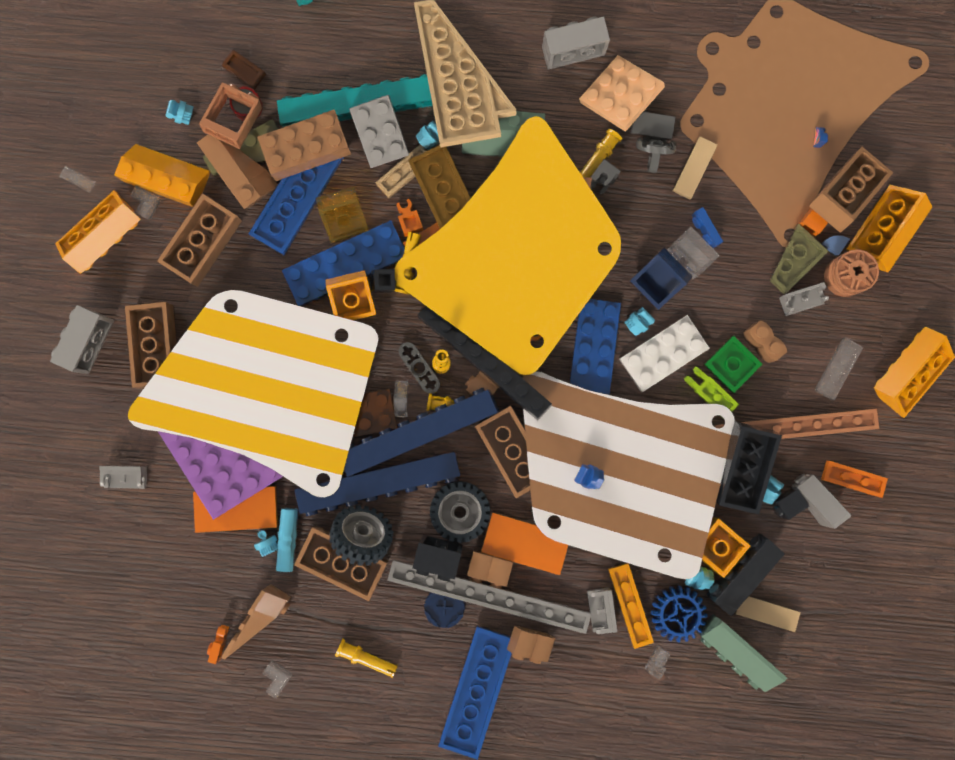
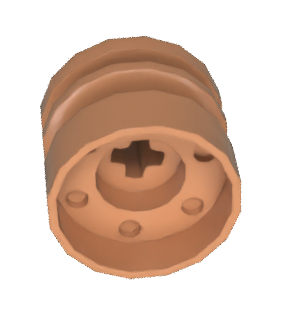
[824,249,879,297]

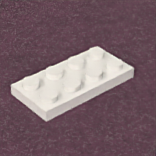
[619,315,710,393]

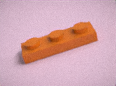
[821,460,888,498]

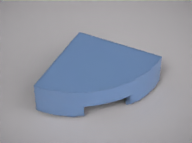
[821,235,850,256]

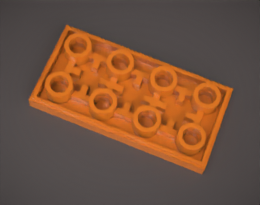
[193,486,278,533]
[481,512,568,575]

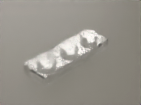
[814,337,863,400]

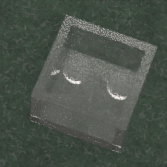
[667,227,720,280]

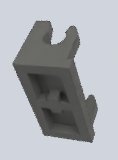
[631,112,675,140]
[591,160,621,195]

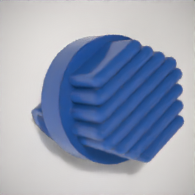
[574,464,604,489]

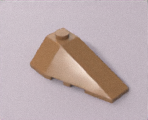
[197,135,278,209]
[221,584,291,660]

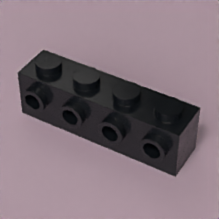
[706,533,785,616]

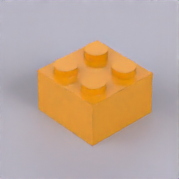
[325,270,376,320]
[702,517,750,577]

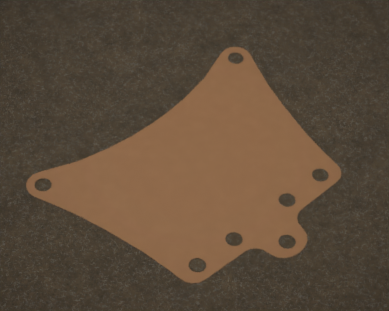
[680,0,929,248]

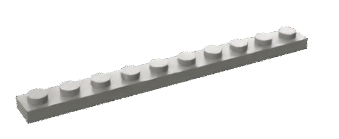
[387,559,591,634]

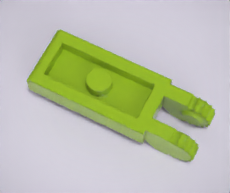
[684,367,739,419]

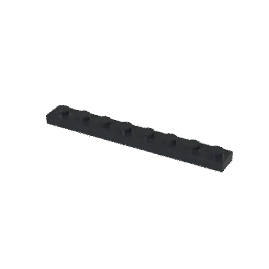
[417,306,552,421]

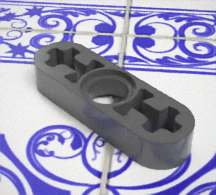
[398,342,440,394]

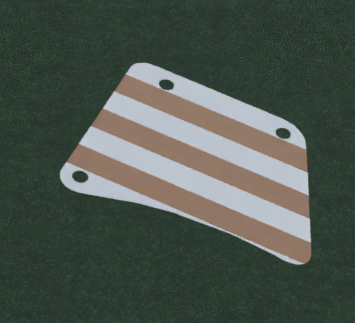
[523,371,735,579]

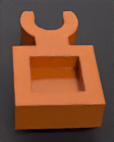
[397,199,424,237]
[207,625,230,664]

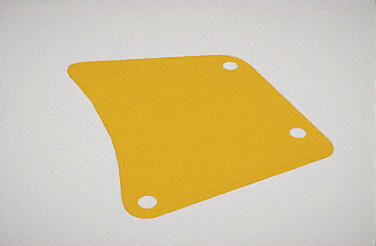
[394,116,621,375]

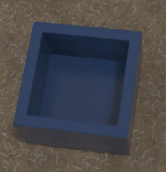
[630,248,693,310]

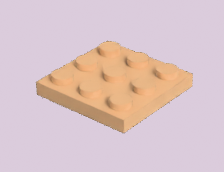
[579,55,665,132]

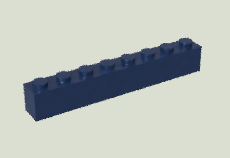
[344,387,500,477]
[295,452,461,516]

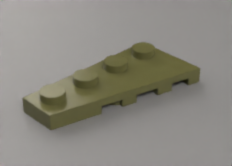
[203,119,278,176]

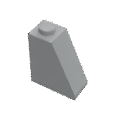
[791,474,851,529]

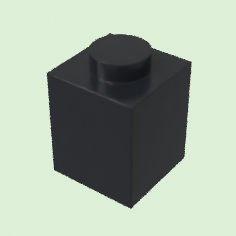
[370,269,395,293]
[773,488,809,520]

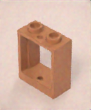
[199,82,262,149]

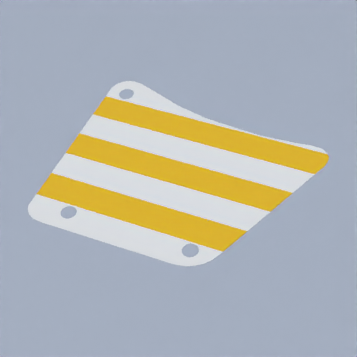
[128,290,378,497]

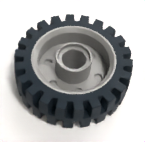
[430,481,490,543]
[329,505,393,566]

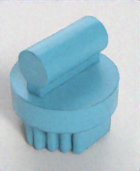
[166,100,194,125]
[416,121,439,150]
[625,307,655,336]
[763,475,784,504]
[254,530,278,557]
[685,566,715,590]

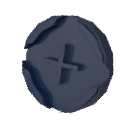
[424,592,465,628]

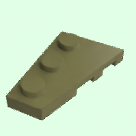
[770,224,828,295]

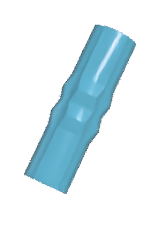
[276,508,298,572]

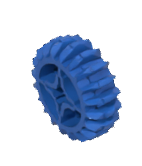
[651,585,707,643]

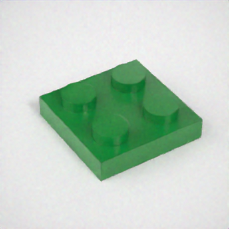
[704,336,762,393]

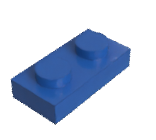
[692,207,723,249]

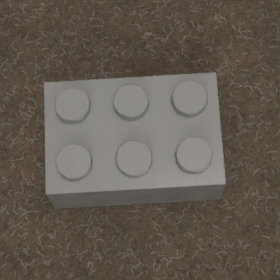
[542,16,610,70]
[350,94,409,168]
[50,305,115,375]

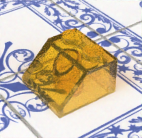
[316,186,368,243]

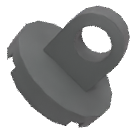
[636,136,677,173]

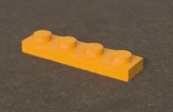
[608,563,654,649]

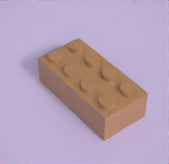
[257,109,351,181]
[809,147,893,233]
[157,194,242,287]
[125,302,177,389]
[475,406,530,498]
[294,525,389,601]

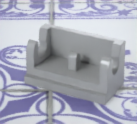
[779,282,829,316]
[99,466,147,489]
[587,588,617,634]

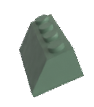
[462,111,545,157]
[697,614,787,692]

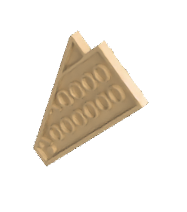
[414,0,516,147]

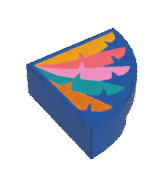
[813,127,828,148]

